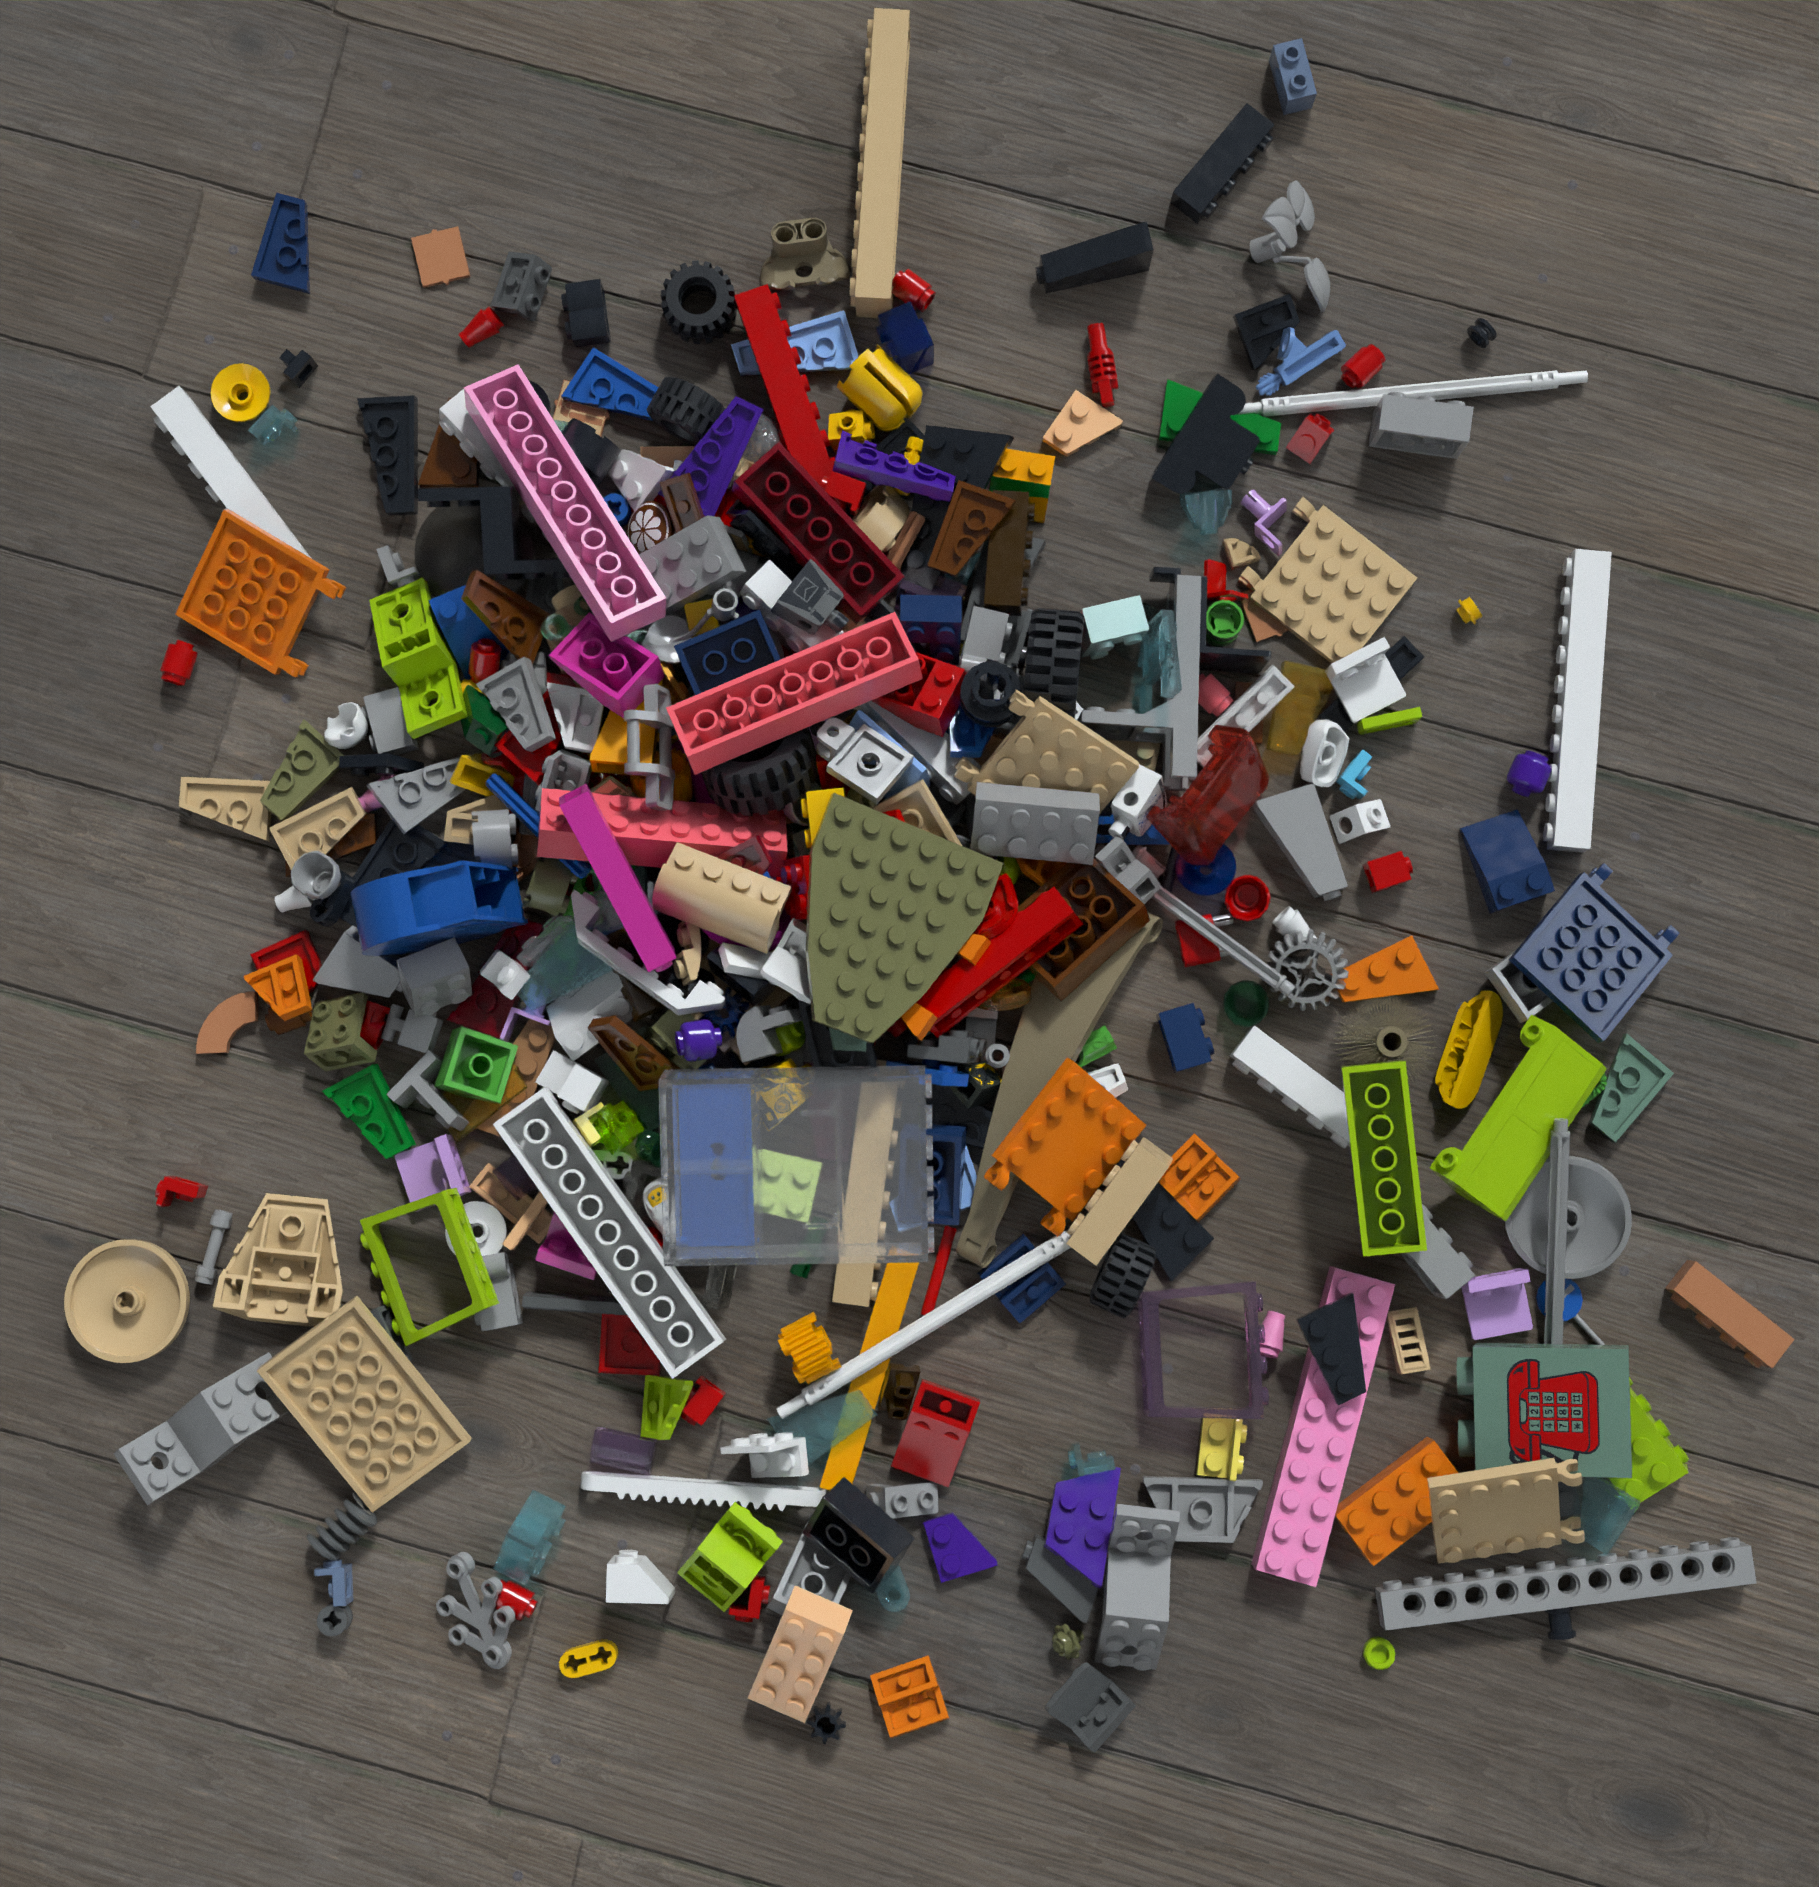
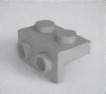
[535,749,592,812]

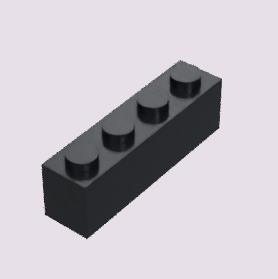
[1170,103,1275,224]

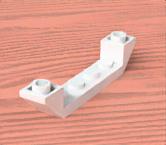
[571,890,725,1015]

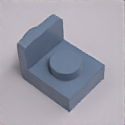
[314,1559,354,1607]

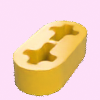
[559,1639,618,1678]

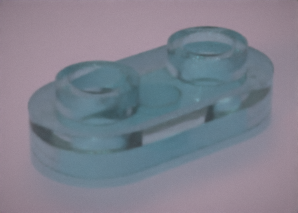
[876,1564,910,1612]

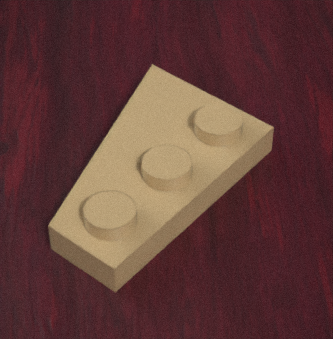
[179,777,271,842]

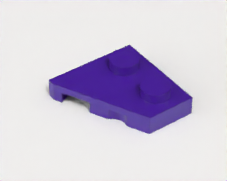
[923,1512,998,1583]

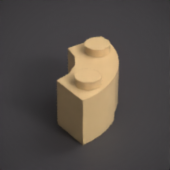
[852,485,910,553]

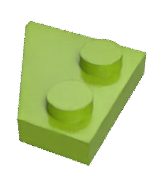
[641,1375,693,1440]

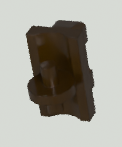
[878,1363,921,1420]

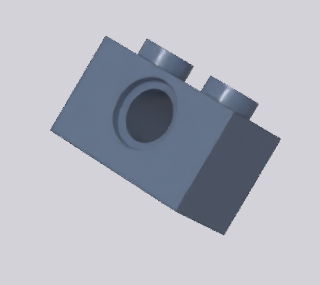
[1269,38,1317,115]

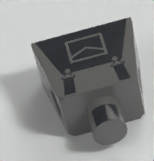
[771,559,849,635]

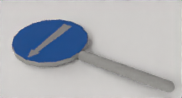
[1536,1279,1605,1345]

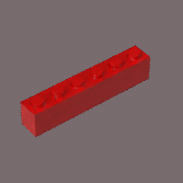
[916,887,1083,1038]

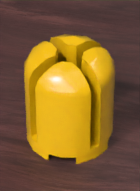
[837,344,923,432]

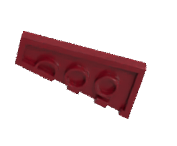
[447,920,546,1038]

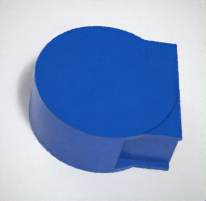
[350,860,528,956]

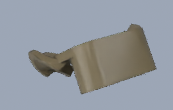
[760,218,850,290]

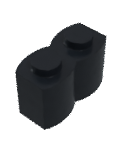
[561,279,611,348]

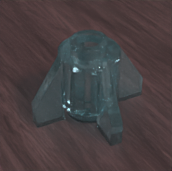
[1180,488,1233,535]

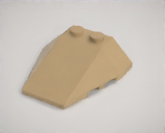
[213,1193,343,1327]

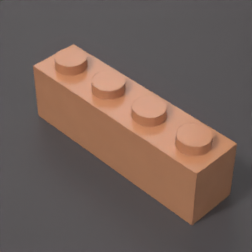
[1665,1260,1795,1368]

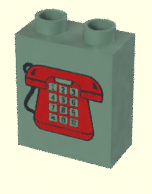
[1457,1343,1632,1478]

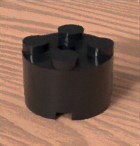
[561,418,621,487]

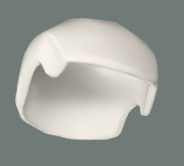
[324,702,368,749]

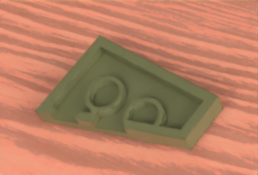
[260,719,344,822]

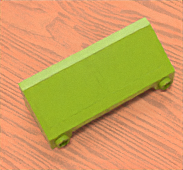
[1429,1015,1607,1222]

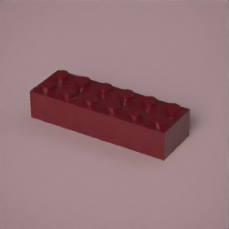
[731,442,905,624]

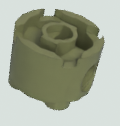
[522,858,578,917]

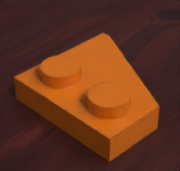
[244,954,312,1021]

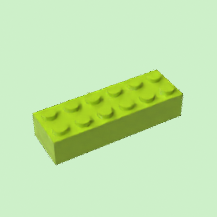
[1341,1060,1427,1257]

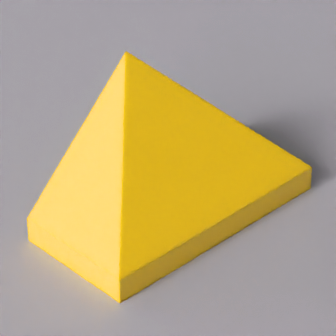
[450,754,514,797]

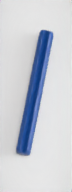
[485,773,591,879]

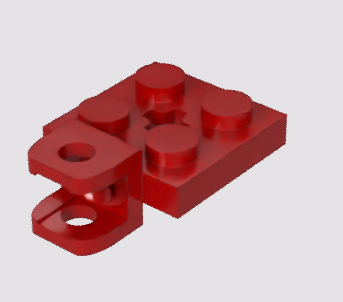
[771,855,810,921]

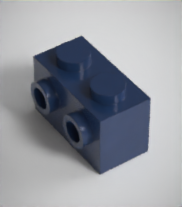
[1156,1003,1215,1073]

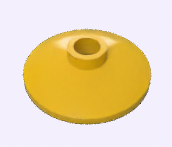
[211,363,270,422]

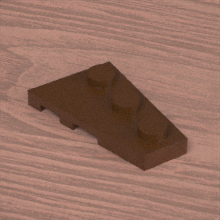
[927,480,1016,577]
[461,570,551,665]

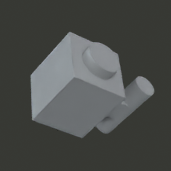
[381,1004,444,1053]

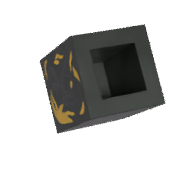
[950,1060,1002,1110]

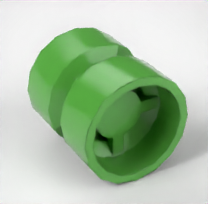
[1206,600,1244,647]

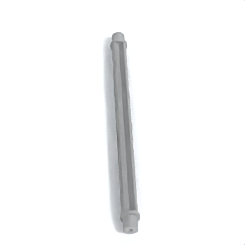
[1094,843,1296,997]
[1544,1118,1570,1344]

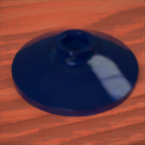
[1176,838,1236,896]

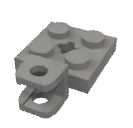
[816,717,914,805]

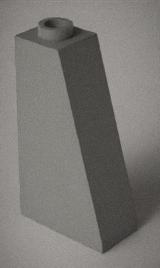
[1253,783,1348,901]

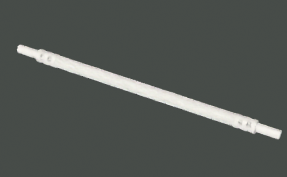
[1236,370,1588,417]
[777,1231,1071,1419]

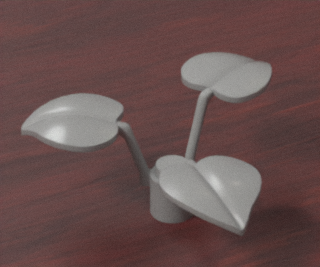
[1250,181,1330,313]
[642,558,784,664]

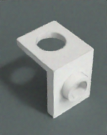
[1330,799,1390,844]

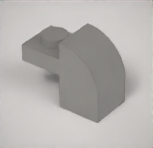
[1095,836,1162,904]
[736,1005,802,1063]

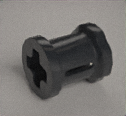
[1544,1607,1577,1640]

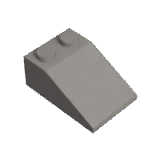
[766,1516,851,1615]

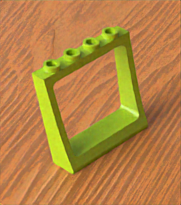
[360,1188,499,1346]

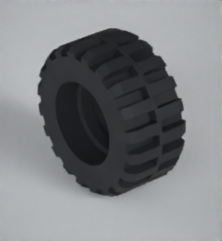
[1022,608,1084,719]
[701,727,818,816]

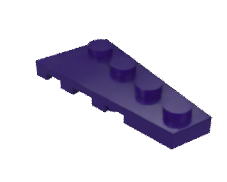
[658,396,763,516]
[832,431,956,502]

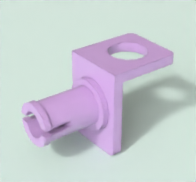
[1241,490,1287,557]
[499,983,552,1042]

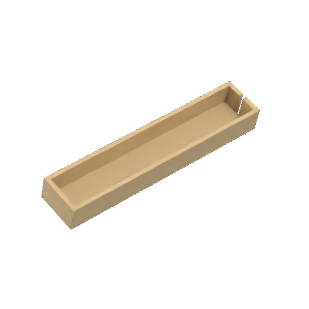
[850,8,910,319]

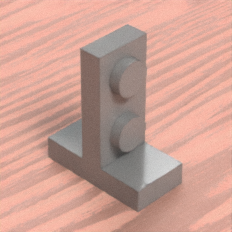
[387,1050,469,1131]

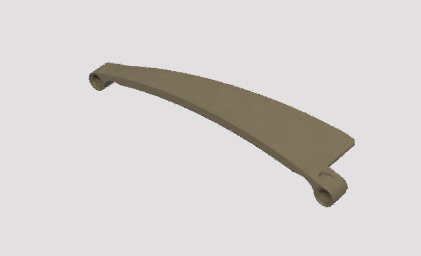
[956,913,1163,1268]

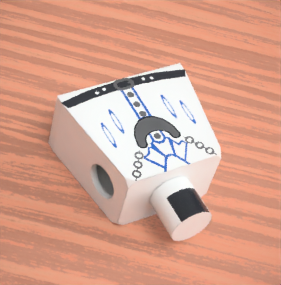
[1108,764,1167,840]

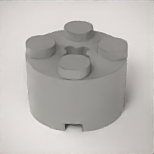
[472,809,518,869]

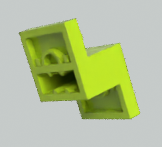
[677,1502,783,1612]

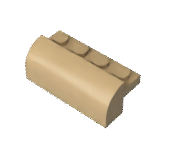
[652,842,792,954]

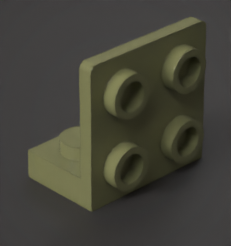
[304,992,377,1071]

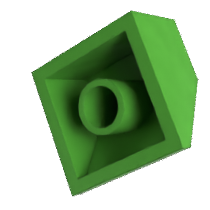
[434,1026,518,1104]

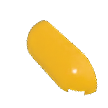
[1435,991,1503,1109]

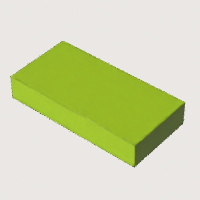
[1356,707,1423,735]

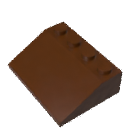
[1018,859,1150,1002]

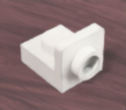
[480,950,530,1000]

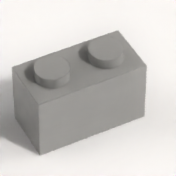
[361,687,419,756]

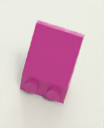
[549,612,665,718]

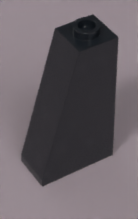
[1035,221,1154,294]

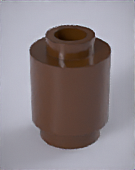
[265,1006,313,1035]

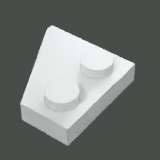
[608,449,675,512]

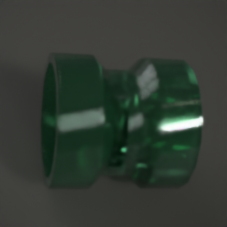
[635,1130,677,1167]

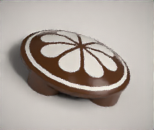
[627,501,676,554]

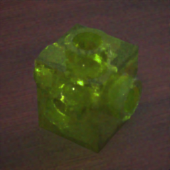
[592,1100,645,1155]

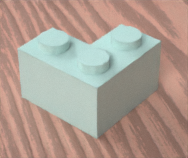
[1080,595,1149,659]

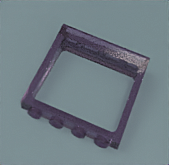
[1137,1281,1269,1419]

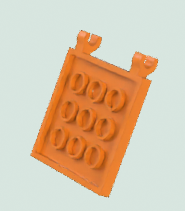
[175,509,346,677]
[984,1057,1146,1237]

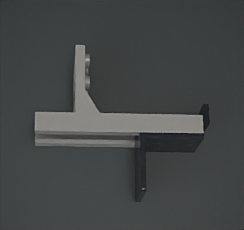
[1077,567,1272,791]

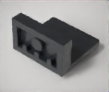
[725,499,791,556]

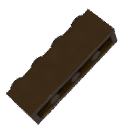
[984,490,1035,616]

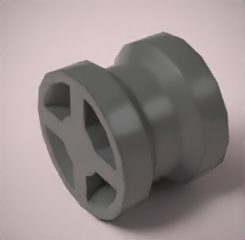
[317,1602,353,1637]

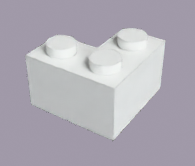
[536,1050,610,1115]

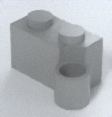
[958,606,1012,674]
[474,1252,523,1331]

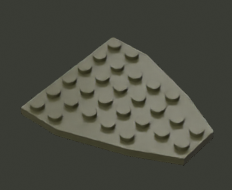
[806,793,1004,1043]

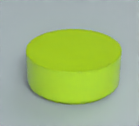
[1363,1636,1395,1670]

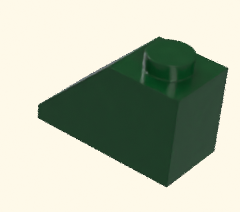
[461,685,510,756]

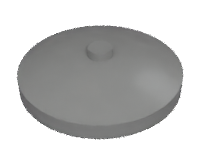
[1505,1156,1632,1279]

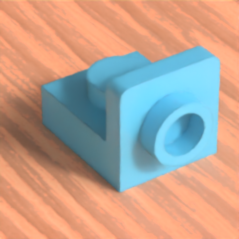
[1336,749,1372,800]

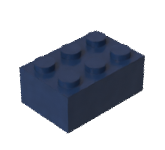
[674,610,781,695]

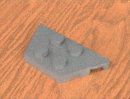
[1143,1476,1263,1543]

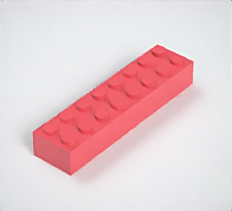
[666,612,923,775]
[537,788,787,878]

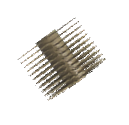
[1333,996,1437,1085]

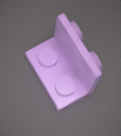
[395,1134,472,1212]
[1461,1268,1533,1340]

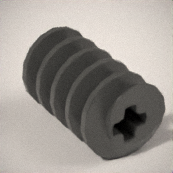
[306,1493,377,1561]

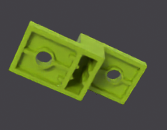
[369,578,468,739]

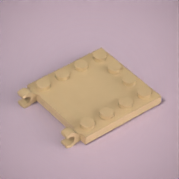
[1427,1458,1585,1564]

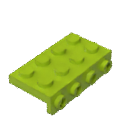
[1609,1377,1689,1508]

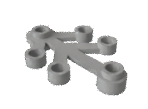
[436,1552,515,1669]

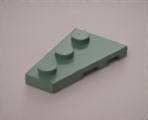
[1589,1034,1674,1143]

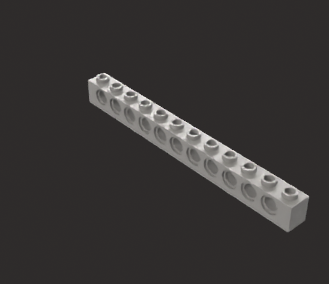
[1375,1537,1757,1631]

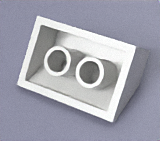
[546,963,633,1061]

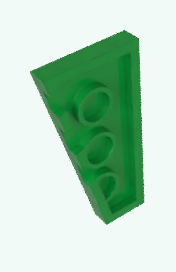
[1159,379,1281,455]

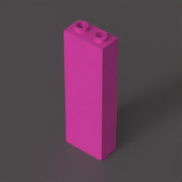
[559,783,676,972]

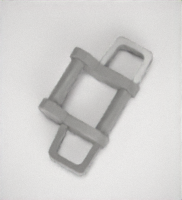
[624,684,675,811]

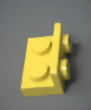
[1196,1412,1247,1481]

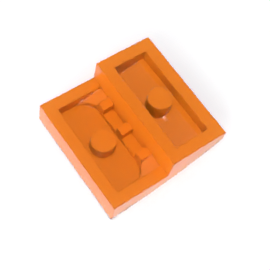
[1158,1133,1241,1222]
[870,1655,950,1739]

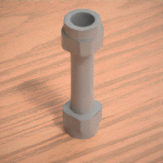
[195,1209,233,1285]

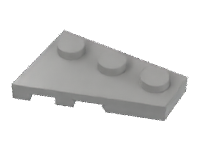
[367,757,466,834]

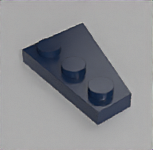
[251,193,310,294]

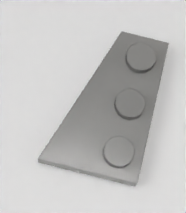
[476,657,556,752]

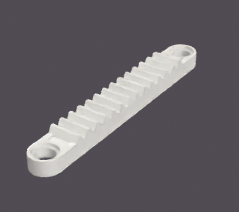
[580,1471,827,1511]

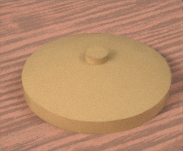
[64,1239,190,1363]

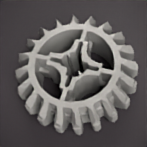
[1266,929,1349,1011]

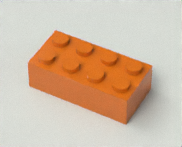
[1335,1437,1458,1566]

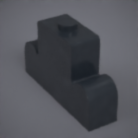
[1150,373,1260,493]

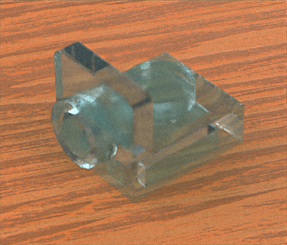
[248,404,301,446]
[1068,1442,1116,1476]

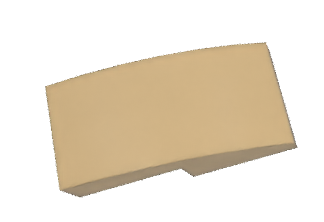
[673,921,701,986]

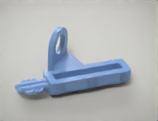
[1256,327,1346,396]

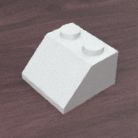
[606,1550,675,1604]

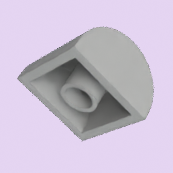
[1485,951,1553,1023]

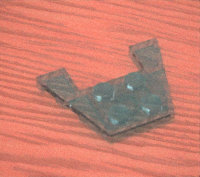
[1134,609,1182,714]

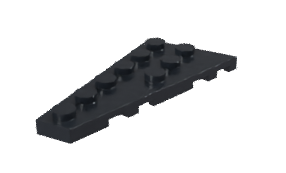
[895,425,1014,604]

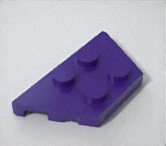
[1044,1467,1121,1588]

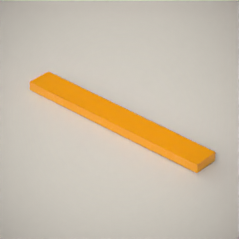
[820,1250,920,1490]

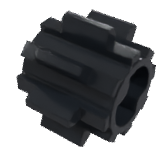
[807,1702,846,1744]

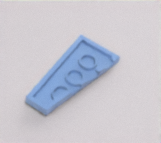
[731,310,859,376]

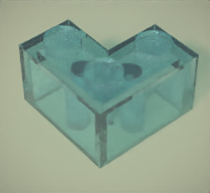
[493,1490,566,1585]

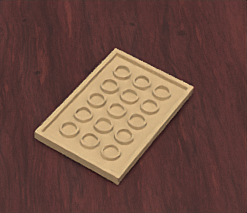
[257,1296,471,1513]

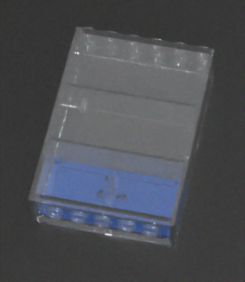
[659,1066,934,1266]

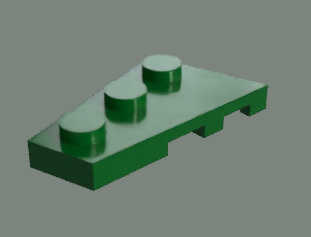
[322,1064,416,1159]

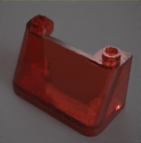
[1146,725,1270,865]

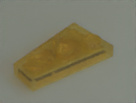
[1266,661,1333,756]

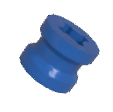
[603,493,632,527]

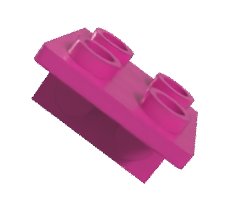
[535,1212,597,1280]

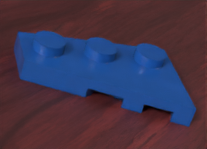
[561,347,659,421]

